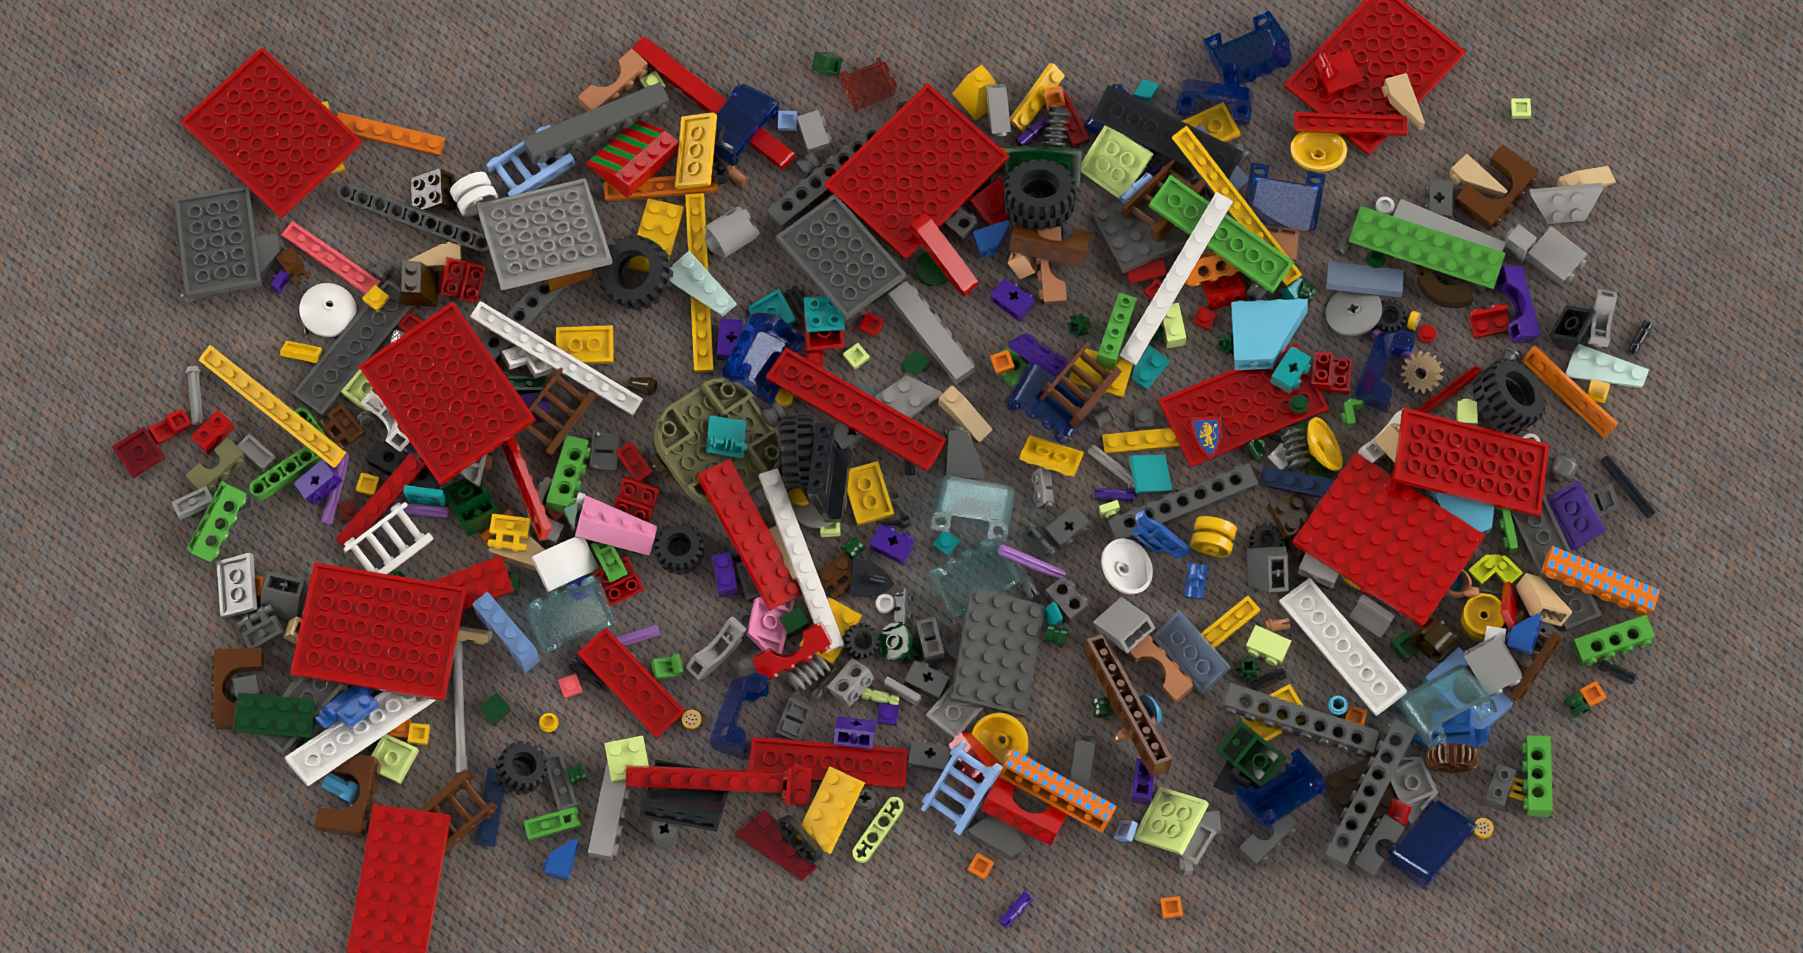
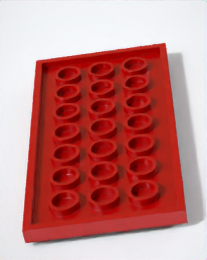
[1158,343,1329,468]
[1392,408,1549,517]
[347,804,451,953]

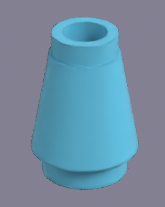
[1328,696,1348,716]

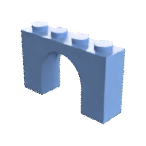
[473,592,540,673]
[1424,647,1513,729]

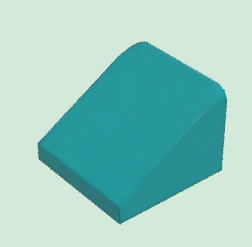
[1134,79,1159,104]
[1280,278,1302,300]
[1044,602,1063,626]

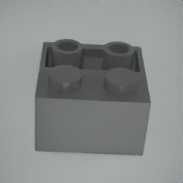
[1247,547,1288,592]
[260,571,308,620]

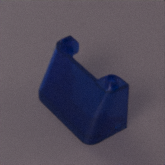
[714,83,780,166]
[1355,330,1415,413]
[709,673,770,760]
[1233,748,1326,827]
[1388,800,1477,890]

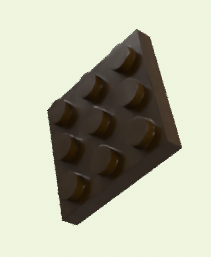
[1321,755,1396,830]

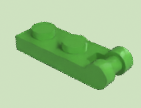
[1495,507,1518,554]
[591,542,627,582]
[523,807,582,841]

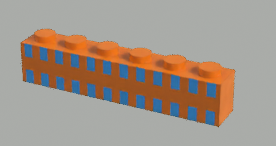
[1540,546,1660,617]
[999,749,1117,833]

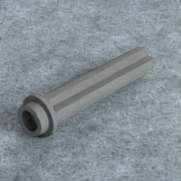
[185,366,203,426]
[1088,445,1135,489]

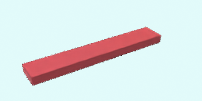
[281,221,382,294]

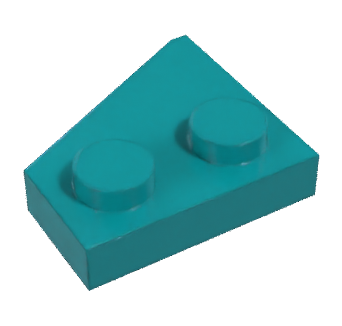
[1132,345,1170,391]

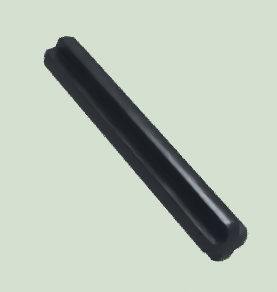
[1601,455,1656,518]

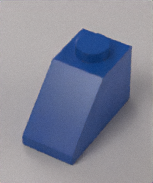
[972,220,1010,258]
[1505,614,1543,656]
[543,839,579,881]

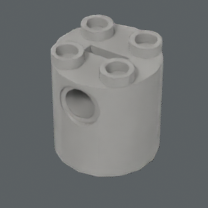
[705,206,760,258]

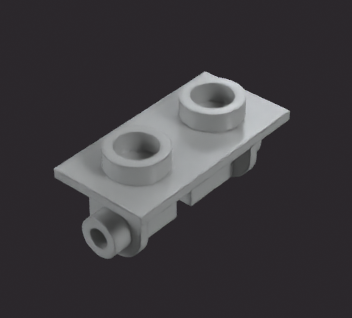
[1032,467,1054,509]

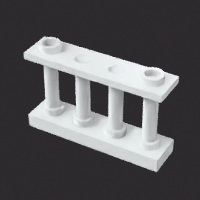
[343,502,434,574]

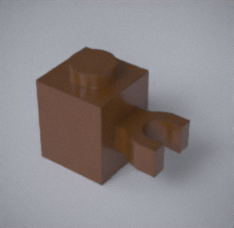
[276,247,310,285]

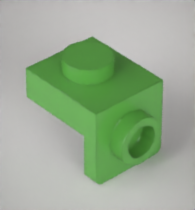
[1341,399,1363,430]
[650,654,683,680]

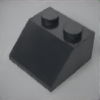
[1549,305,1597,351]

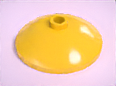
[1290,132,1347,172]
[1307,417,1343,471]
[972,713,1029,765]

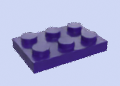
[1008,333,1069,379]
[1547,481,1606,551]

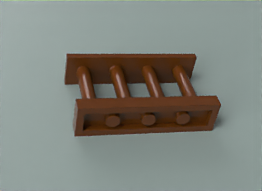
[1123,159,1207,242]
[1040,342,1122,428]
[524,367,597,457]
[1504,611,1562,704]
[419,769,498,858]

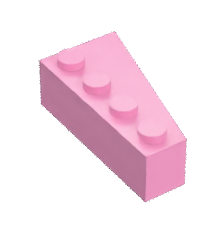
[575,496,657,556]

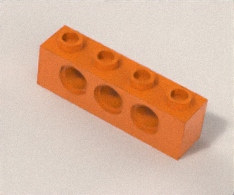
[1185,251,1240,287]

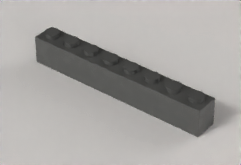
[524,82,670,165]

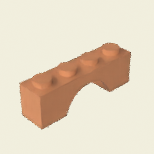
[578,49,648,111]
[1036,227,1067,306]
[1125,634,1193,705]

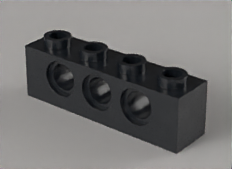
[365,440,442,490]

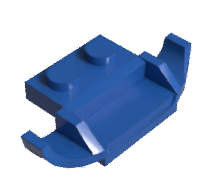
[1132,510,1192,559]
[315,686,379,729]
[1413,709,1490,749]

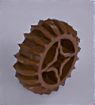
[1425,743,1479,773]

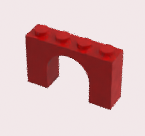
[981,776,1068,846]

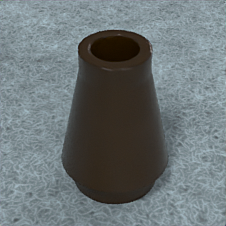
[628,377,658,395]

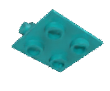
[804,296,845,332]
[706,415,747,458]

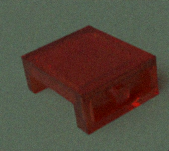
[839,57,897,111]

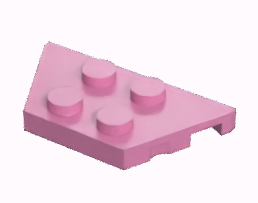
[746,597,795,654]

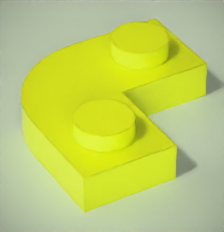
[1468,554,1523,586]

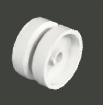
[450,172,498,217]

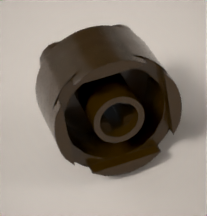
[1412,617,1459,663]

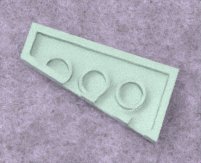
[669,251,737,317]
[1566,344,1649,388]

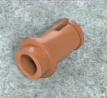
[727,165,749,187]
[1264,618,1290,632]

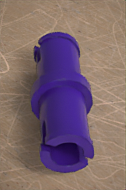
[1015,116,1050,147]
[1094,487,1134,502]
[998,891,1033,929]

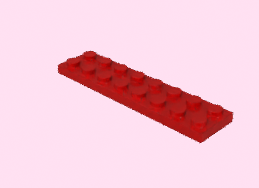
[696,459,803,611]
[749,737,908,789]

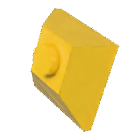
[952,65,996,121]

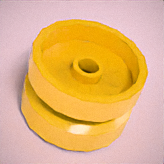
[1190,516,1237,557]
[1460,593,1505,642]

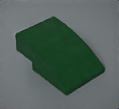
[442,478,500,537]
[1216,719,1287,788]

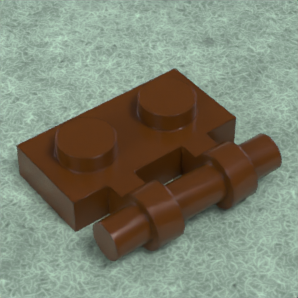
[317,404,366,450]
[817,552,853,599]

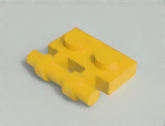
[488,514,531,552]

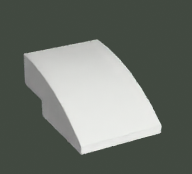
[531,537,599,592]

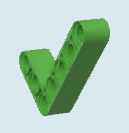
[249,408,327,501]

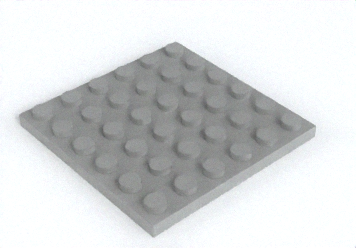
[476,178,612,291]

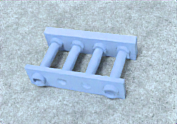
[487,125,575,197]
[921,741,1003,835]

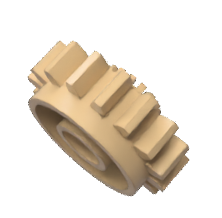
[1401,351,1444,393]

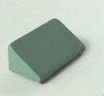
[564,503,580,536]

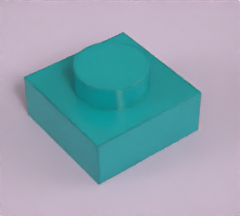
[933,530,960,557]

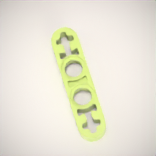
[853,797,904,863]

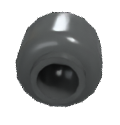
[1550,453,1579,482]

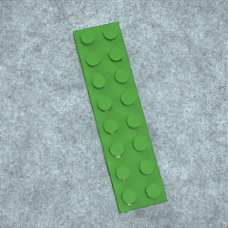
[1148,175,1294,293]
[1349,206,1505,289]

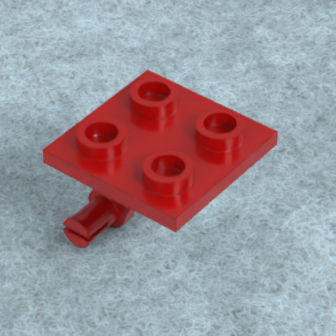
[1314,49,1363,94]

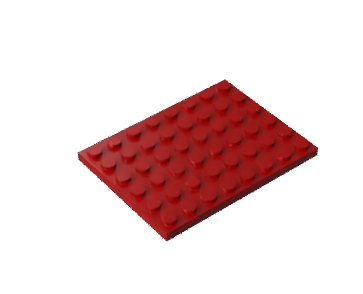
[1284,0,1466,156]
[180,47,363,219]
[824,83,1010,260]
[358,302,536,486]
[1292,452,1486,627]
[290,562,467,701]

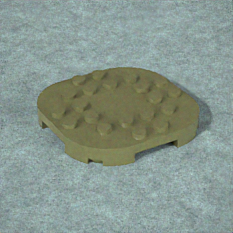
[654,378,781,507]

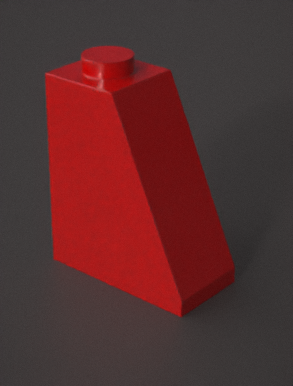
[948,732,1003,783]

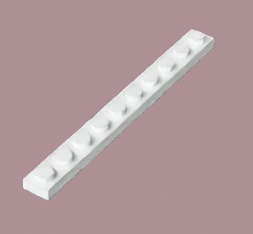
[1119,192,1233,365]
[470,301,643,416]
[759,469,844,652]

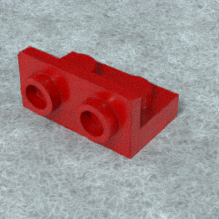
[1202,273,1246,310]
[1469,304,1510,339]
[782,764,813,806]

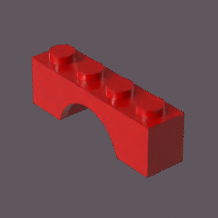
[752,621,833,680]

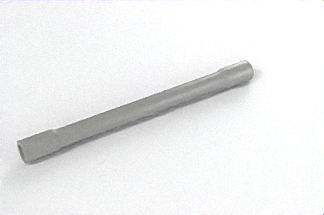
[452,641,468,775]

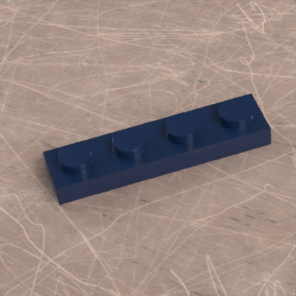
[1259,466,1335,498]
[475,767,505,847]

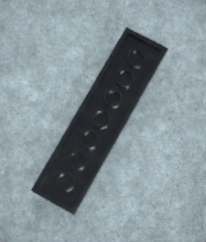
[1091,85,1243,179]

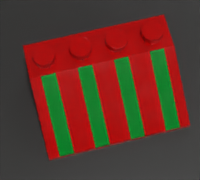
[586,121,679,198]

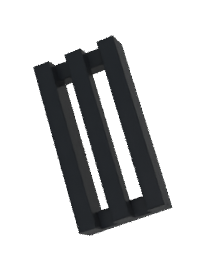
[782,285,804,326]

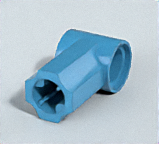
[321,773,360,806]

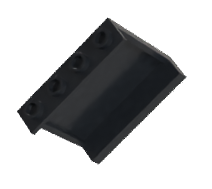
[807,423,852,522]
[640,759,730,832]

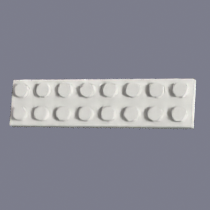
[1279,578,1407,716]
[285,691,436,786]

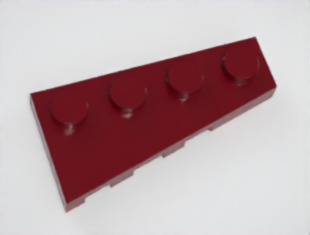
[736,809,817,881]

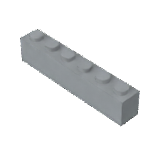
[1393,199,1506,252]
[888,281,975,385]
[588,740,631,861]

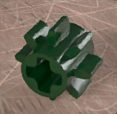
[1067,313,1092,337]
[1236,656,1260,681]

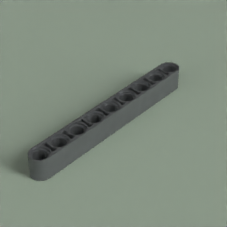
[337,183,489,251]

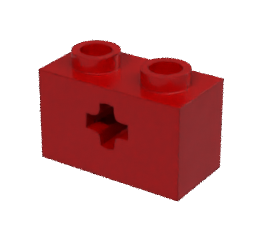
[191,410,235,455]

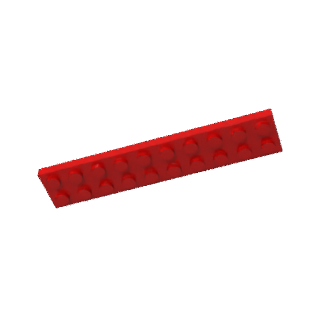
[765,348,947,472]

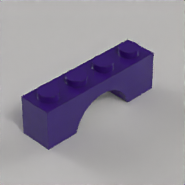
[1496,266,1541,343]

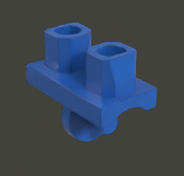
[1184,563,1207,600]

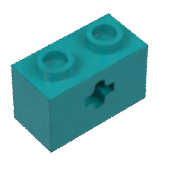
[1270,346,1312,394]

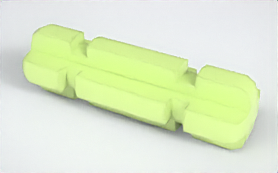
[861,688,900,705]

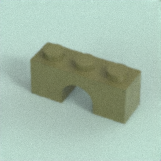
[185,438,246,493]

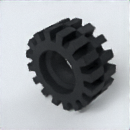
[1374,299,1407,335]
[1249,522,1284,548]
[842,623,880,659]

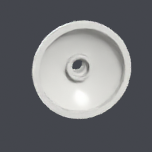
[299,283,357,337]
[1101,538,1153,594]

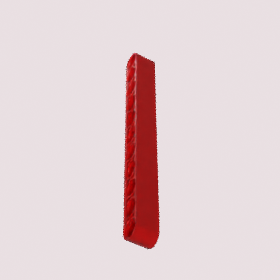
[631,36,796,171]

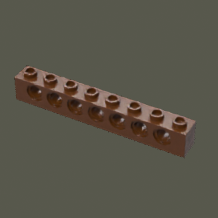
[1084,634,1172,777]

